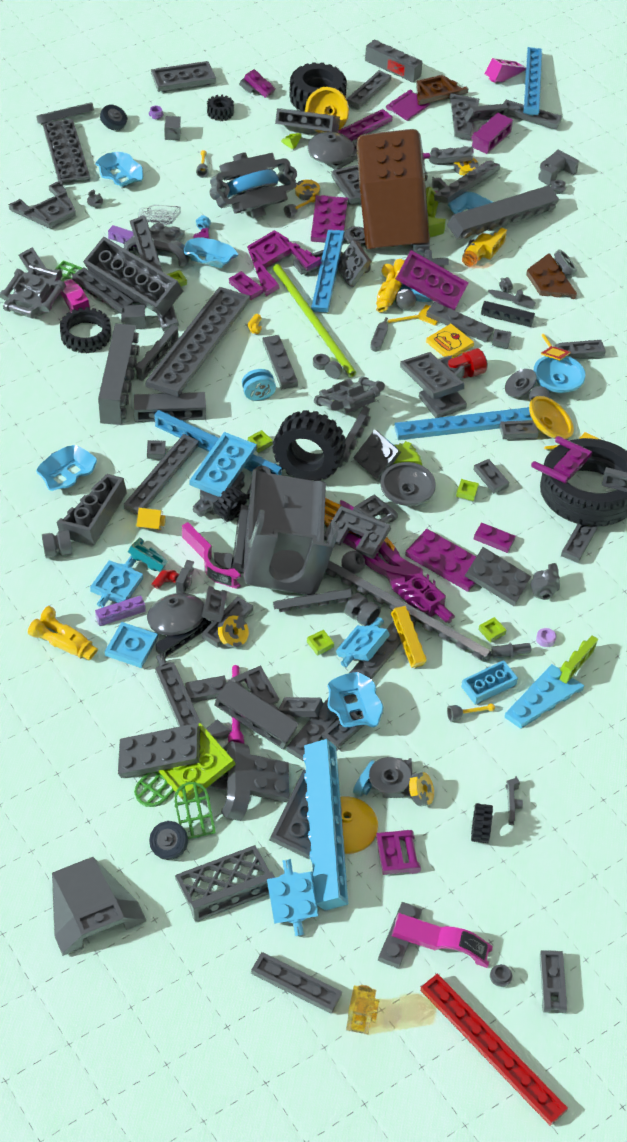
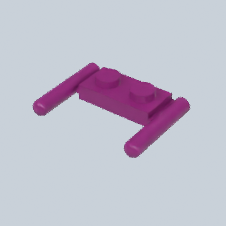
[531,436,593,484]

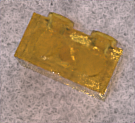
[346,985,380,1035]

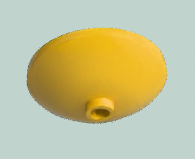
[305,87,349,133]
[529,396,574,440]
[340,796,378,854]

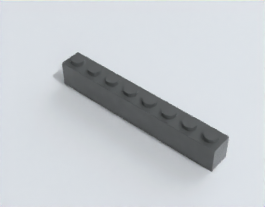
[447,185,560,240]

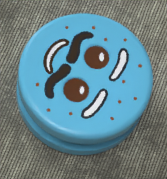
[242,369,276,401]

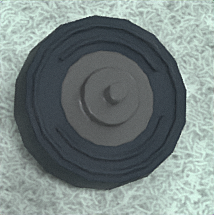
[100,104,127,131]
[149,821,188,860]

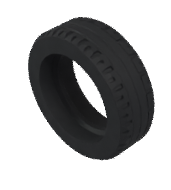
[540,438,627,527]

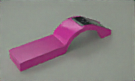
[182,522,241,589]
[392,913,493,968]

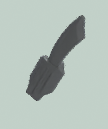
[488,289,536,309]

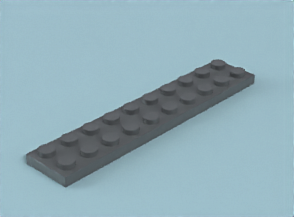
[146,286,250,397]

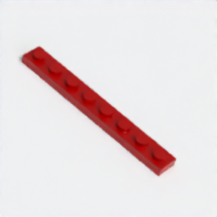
[420,973,568,1126]

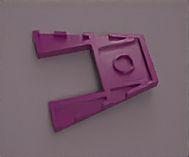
[247,230,322,296]

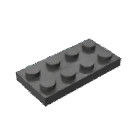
[151,61,216,92]
[118,723,200,778]

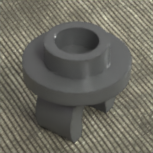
[87,189,103,207]

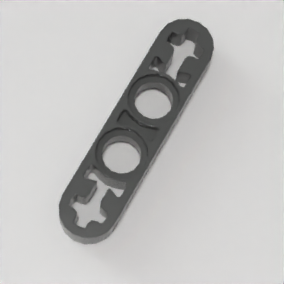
[36,102,94,124]

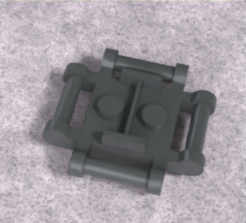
[0,263,67,319]
[314,376,385,414]

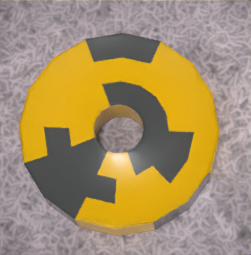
[453,158,478,176]
[295,179,320,200]
[218,615,249,648]
[409,772,434,806]

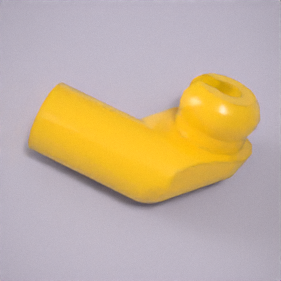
[247,314,262,334]

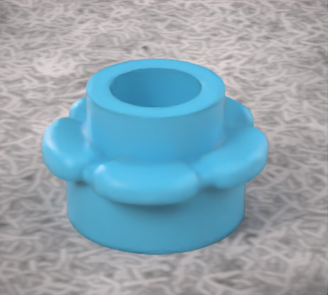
[196,215,211,230]

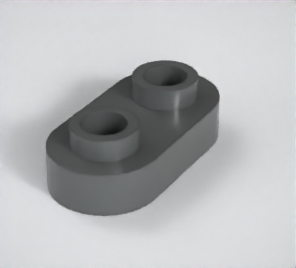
[554,249,577,276]

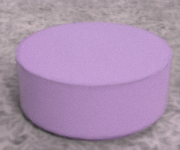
[536,628,556,647]

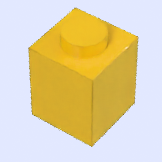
[136,508,166,530]

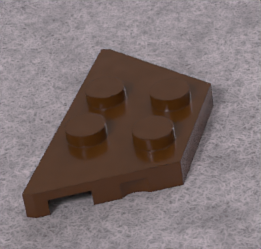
[416,75,469,105]
[526,253,577,299]

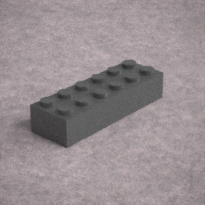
[83,236,183,317]
[98,323,140,425]

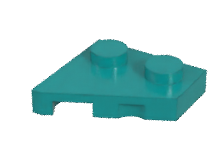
[127,537,168,572]

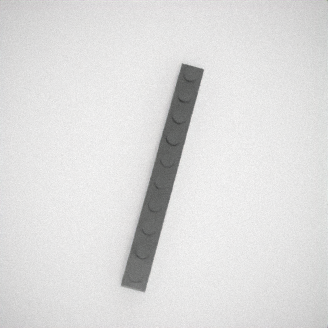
[325,560,492,661]
[286,621,415,761]

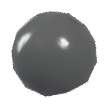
[395,289,416,310]
[529,386,551,401]
[341,551,365,574]

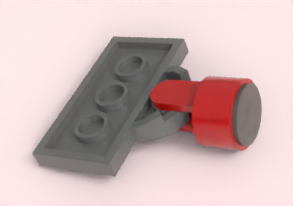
[400,348,488,399]

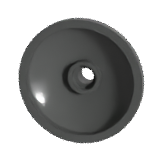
[308,131,354,164]
[380,462,436,506]
[147,593,204,635]

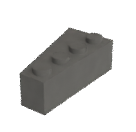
[56,474,127,546]

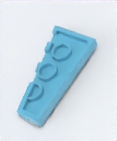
[504,664,584,729]

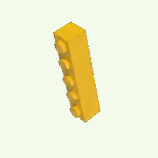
[391,606,427,668]

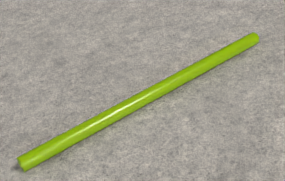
[273,264,356,377]

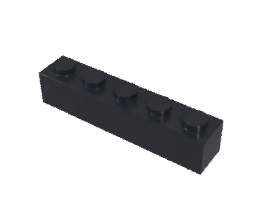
[481,300,535,327]
[156,618,211,658]

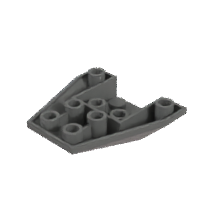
[52,857,146,956]

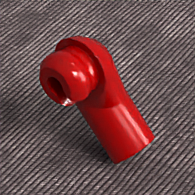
[151,570,179,590]

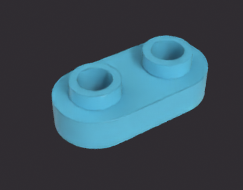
[353,760,375,797]

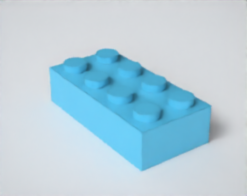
[461,660,518,705]

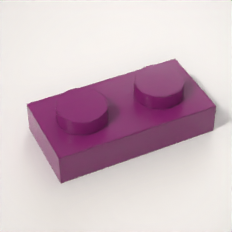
[244,69,276,98]
[229,271,263,300]
[473,522,516,553]

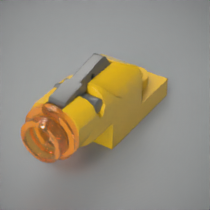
[462,227,507,267]

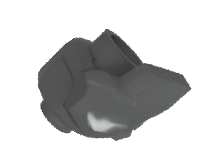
[531,563,560,600]

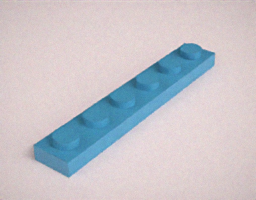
[311,230,345,312]

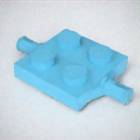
[90,556,143,608]
[336,617,390,668]
[267,859,319,936]

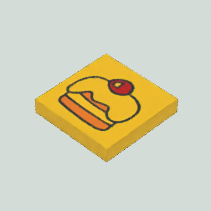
[426,324,474,358]

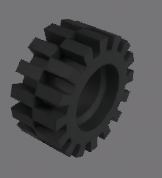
[207,94,234,121]
[214,486,248,522]
[471,803,493,844]

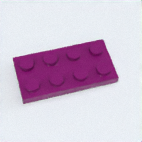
[310,195,348,243]
[395,250,469,310]
[405,528,476,592]

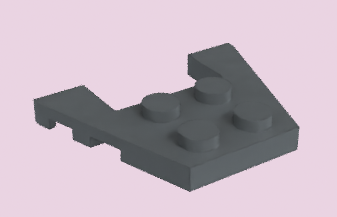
[8,180,76,229]

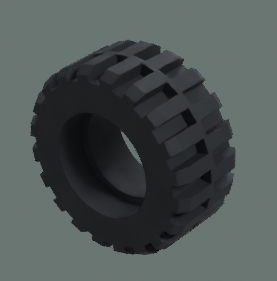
[289,62,347,113]
[272,410,346,481]

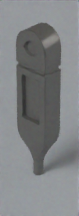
[370,317,388,352]

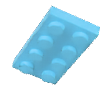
[189,432,257,497]

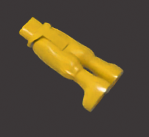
[376,259,405,312]
[28,605,98,661]

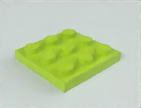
[158,723,236,801]

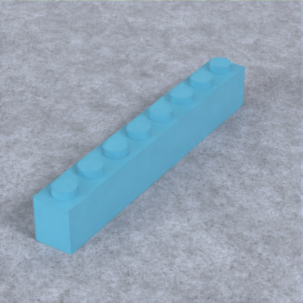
[303,739,348,911]

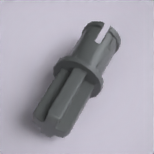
[491,642,532,659]

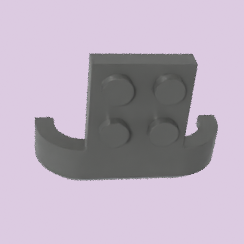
[123,223,190,267]
[221,741,290,821]

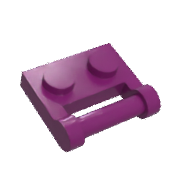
[376,830,421,875]

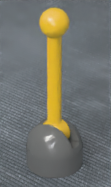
[196,150,209,178]
[283,196,316,218]
[447,703,495,722]

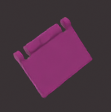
[386,89,430,121]

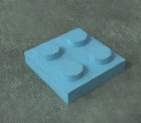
[105,622,158,668]

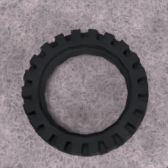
[60,307,111,353]

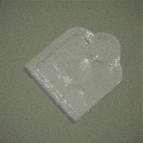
[138,205,181,225]

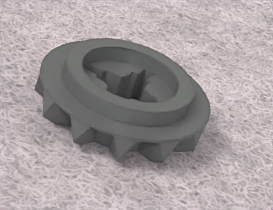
[344,226,365,246]

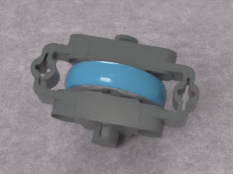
[209,152,297,219]

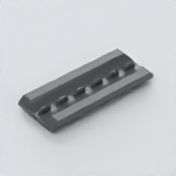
[42,119,90,183]

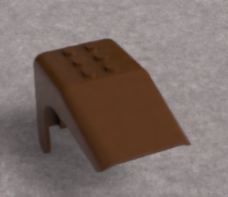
[356,129,430,249]

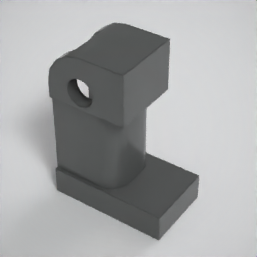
[538,149,580,185]

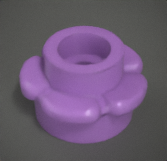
[148,105,163,120]

